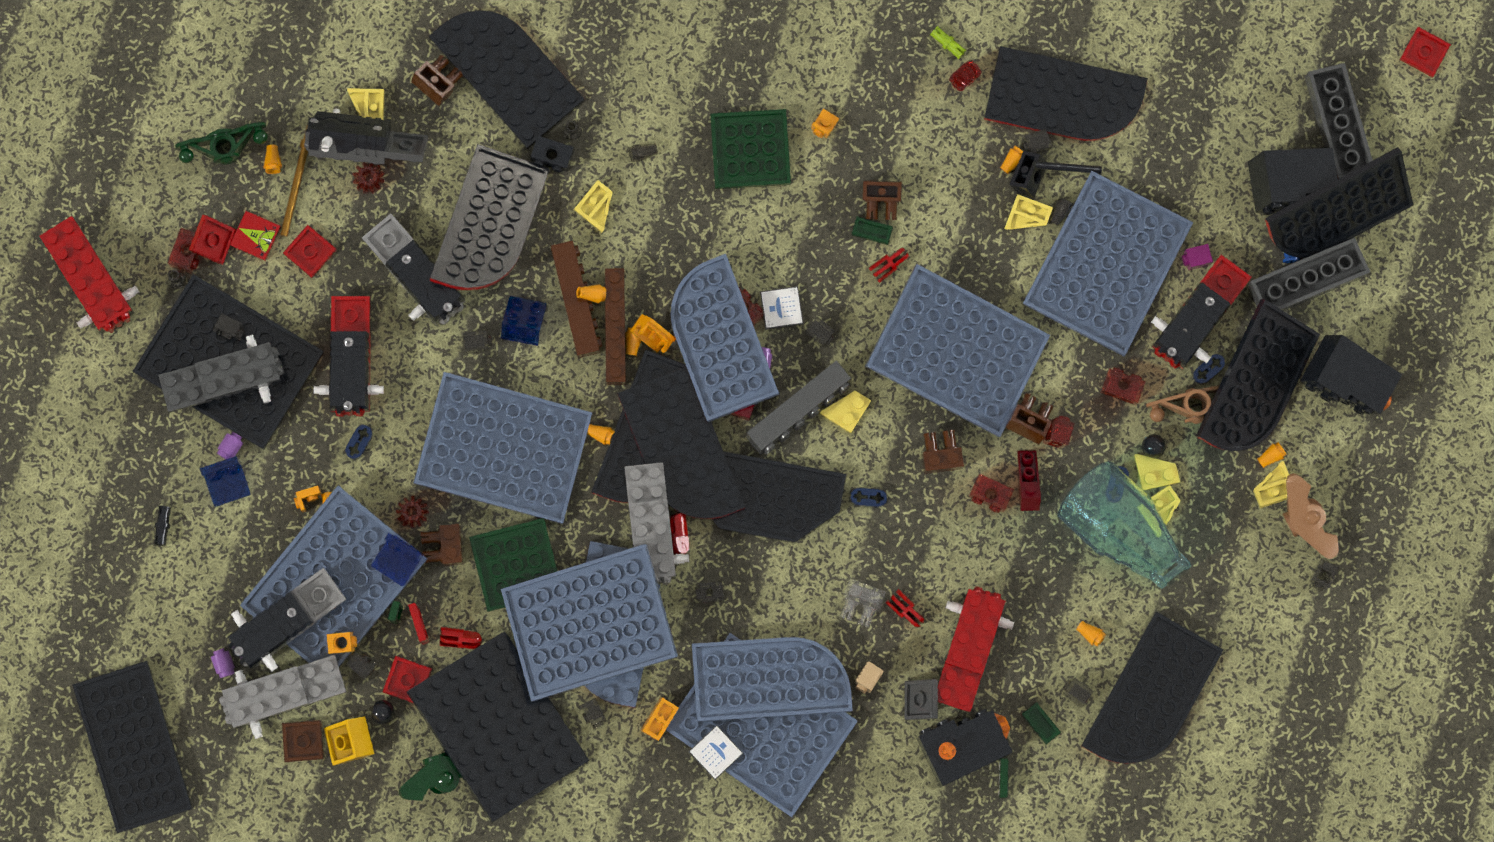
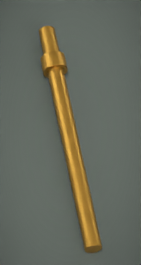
[280,125,308,237]

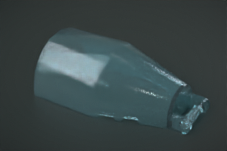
[1057,461,1191,589]

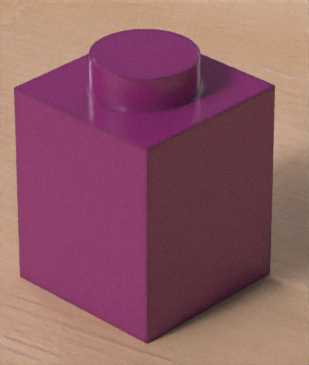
[1182,244,1213,271]

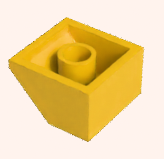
[324,716,374,766]

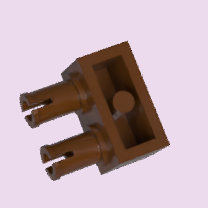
[411,55,463,106]
[863,180,902,220]
[1005,394,1053,445]
[922,430,964,474]
[421,524,463,566]

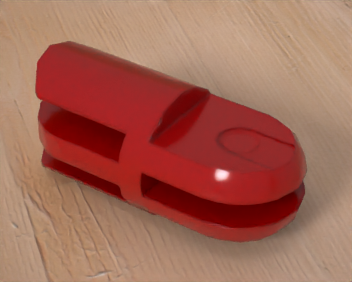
[868,247,909,283]
[669,513,689,555]
[885,589,925,628]
[439,627,482,649]

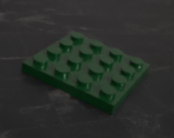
[710,109,791,189]
[469,518,557,612]

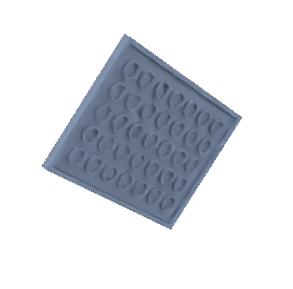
[1023,171,1193,356]
[865,264,1050,437]
[413,372,592,524]
[240,485,428,667]
[501,544,678,701]
[666,633,857,817]

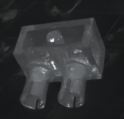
[840,579,886,628]

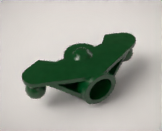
[175,122,268,165]
[399,752,462,801]

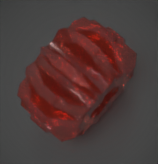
[949,60,982,91]
[352,162,385,194]
[396,496,429,529]

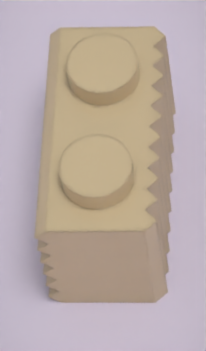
[855,662,884,694]

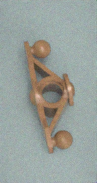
[1146,385,1220,424]
[1283,473,1339,559]

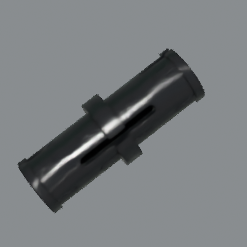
[154,506,171,546]

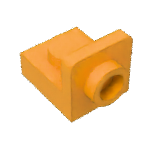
[811,109,839,138]
[294,486,322,512]

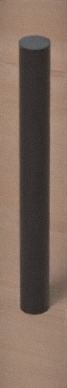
[1032,161,1102,174]

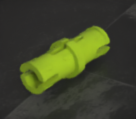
[930,26,966,60]

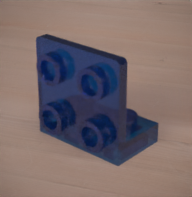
[501,296,547,346]
[200,456,251,507]
[371,533,424,586]

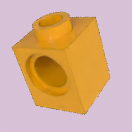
[327,632,357,654]

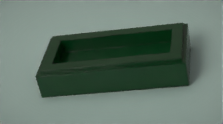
[851,216,893,245]
[388,601,404,624]
[1021,702,1061,745]
[999,758,1009,798]

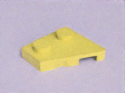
[347,88,385,120]
[573,180,612,233]
[1004,194,1053,230]
[820,391,871,433]
[1134,454,1180,491]
[1253,461,1289,508]
[1137,485,1181,537]

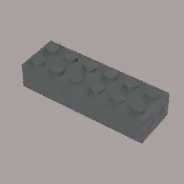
[1305,63,1373,179]
[1247,238,1370,311]
[746,360,851,455]

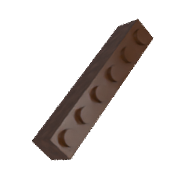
[551,240,603,358]
[605,268,626,385]

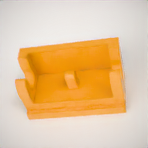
[630,314,676,353]
[640,697,679,741]

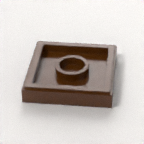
[282,720,324,762]

